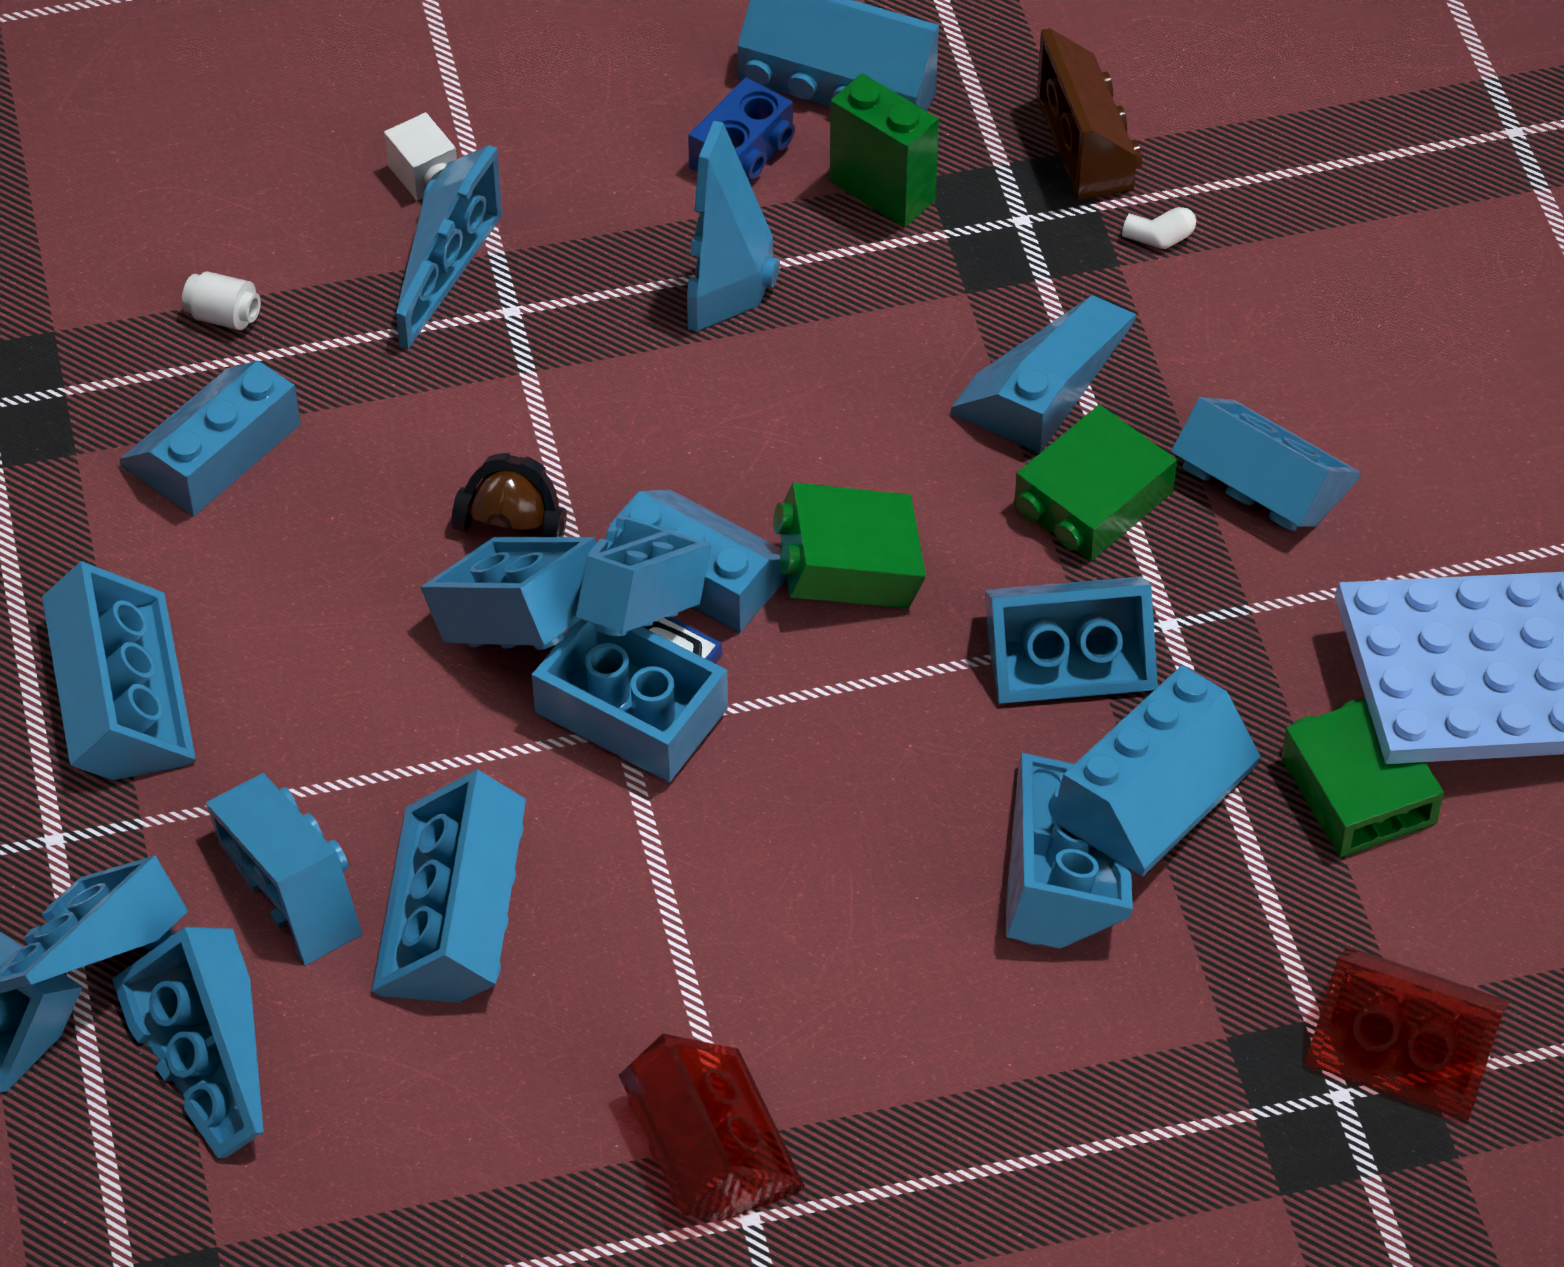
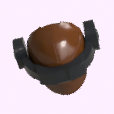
[452,453,567,537]

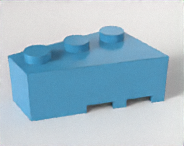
[576,514,711,636]

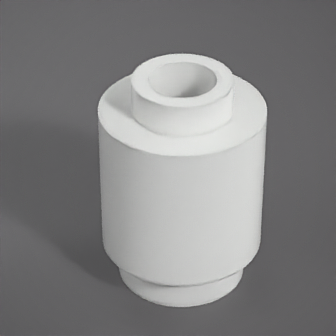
[182,271,261,330]

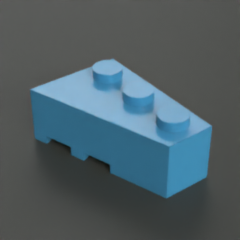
[206,773,363,966]

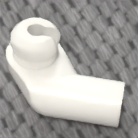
[1122,207,1196,249]

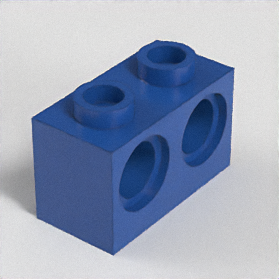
[688,77,795,180]

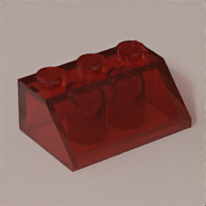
[1305,946,1510,1120]
[618,1033,805,1221]

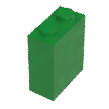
[829,73,939,228]
[1014,404,1177,562]
[773,482,926,609]
[1281,699,1444,858]

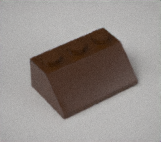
[1036,28,1142,200]

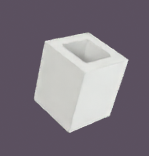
[384,112,457,201]

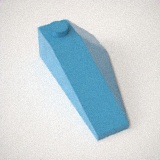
[687,121,780,331]
[396,145,503,349]
[951,295,1136,454]
[1006,753,1133,949]
[0,855,188,993]
[112,927,264,1158]

